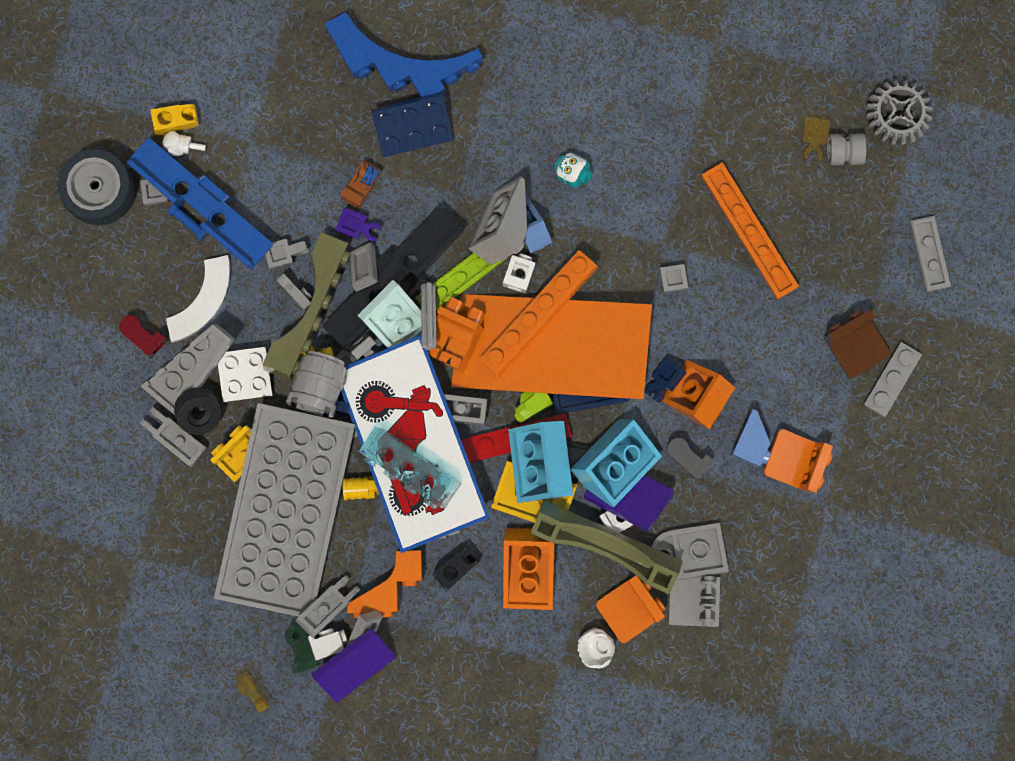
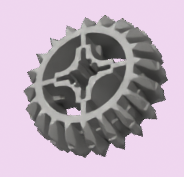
[866,80,932,146]

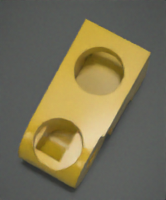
[150,104,199,137]

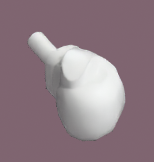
[162,130,206,156]

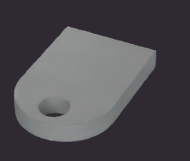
[652,523,729,581]

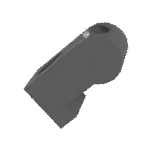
[666,438,714,480]

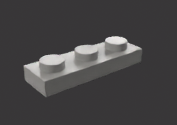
[863,342,922,418]

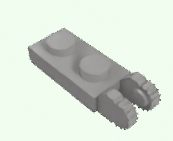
[140,407,207,467]
[295,575,361,638]

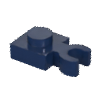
[644,357,687,403]

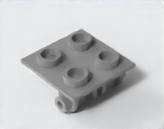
[669,576,720,627]

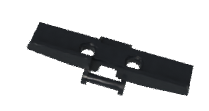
[322,208,464,350]

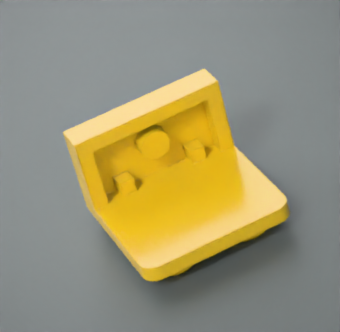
[210,425,252,483]

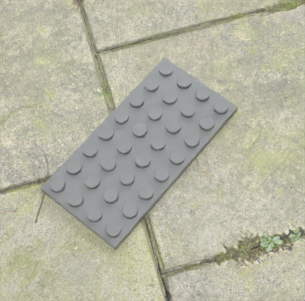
[214,403,355,617]

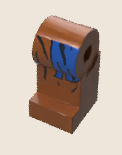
[340,160,382,210]

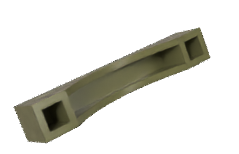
[262,232,351,381]
[531,501,683,594]

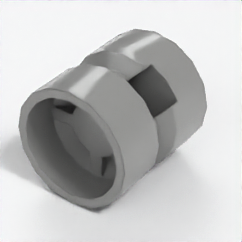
[827,133,866,166]

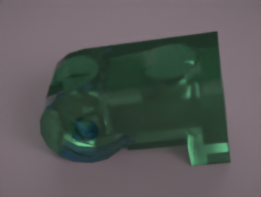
[285,625,319,674]

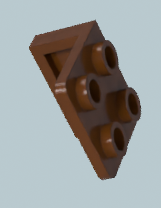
[824,309,890,378]

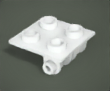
[218,347,272,402]

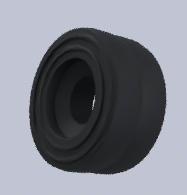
[174,388,221,435]

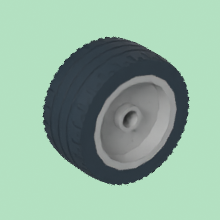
[58,149,135,225]

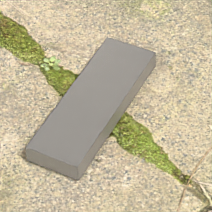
[909,216,951,292]

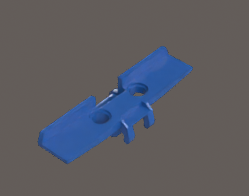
[126,137,274,270]

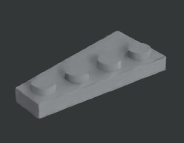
[141,324,235,415]

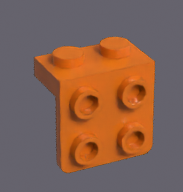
[763,429,833,493]
[596,575,666,643]

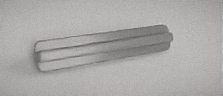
[421,282,437,350]

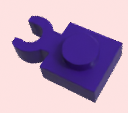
[335,207,382,243]

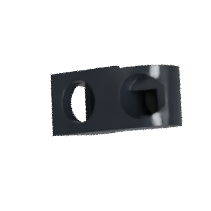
[432,545,481,592]

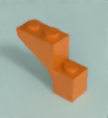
[347,551,423,618]

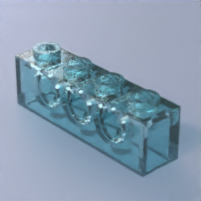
[359,426,462,509]

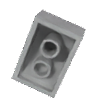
[468,177,527,265]

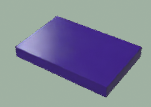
[584,475,674,532]
[311,628,396,703]

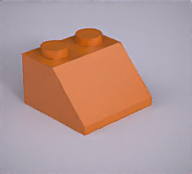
[662,360,735,429]

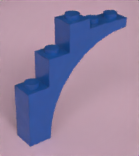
[325,12,483,97]

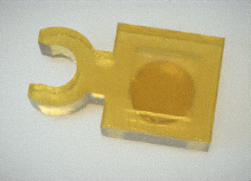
[802,117,830,161]
[236,671,269,713]

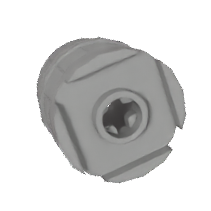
[286,351,346,418]

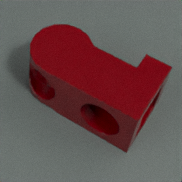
[119,315,168,358]

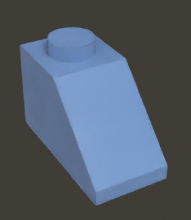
[523,197,552,253]
[731,409,771,468]

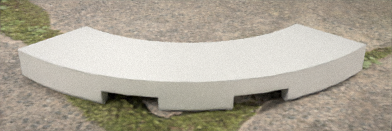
[166,255,231,343]

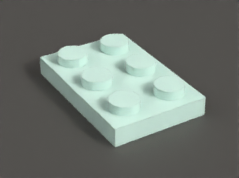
[358,280,422,348]

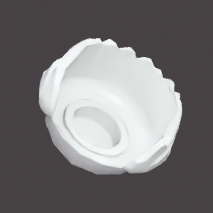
[577,628,615,669]

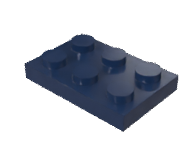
[371,92,453,157]

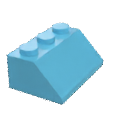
[571,419,662,507]
[508,421,573,503]

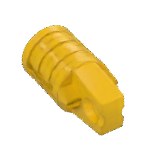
[343,477,379,500]

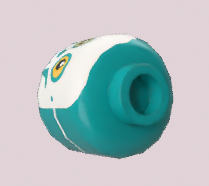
[554,152,592,189]

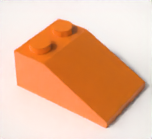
[503,528,555,610]

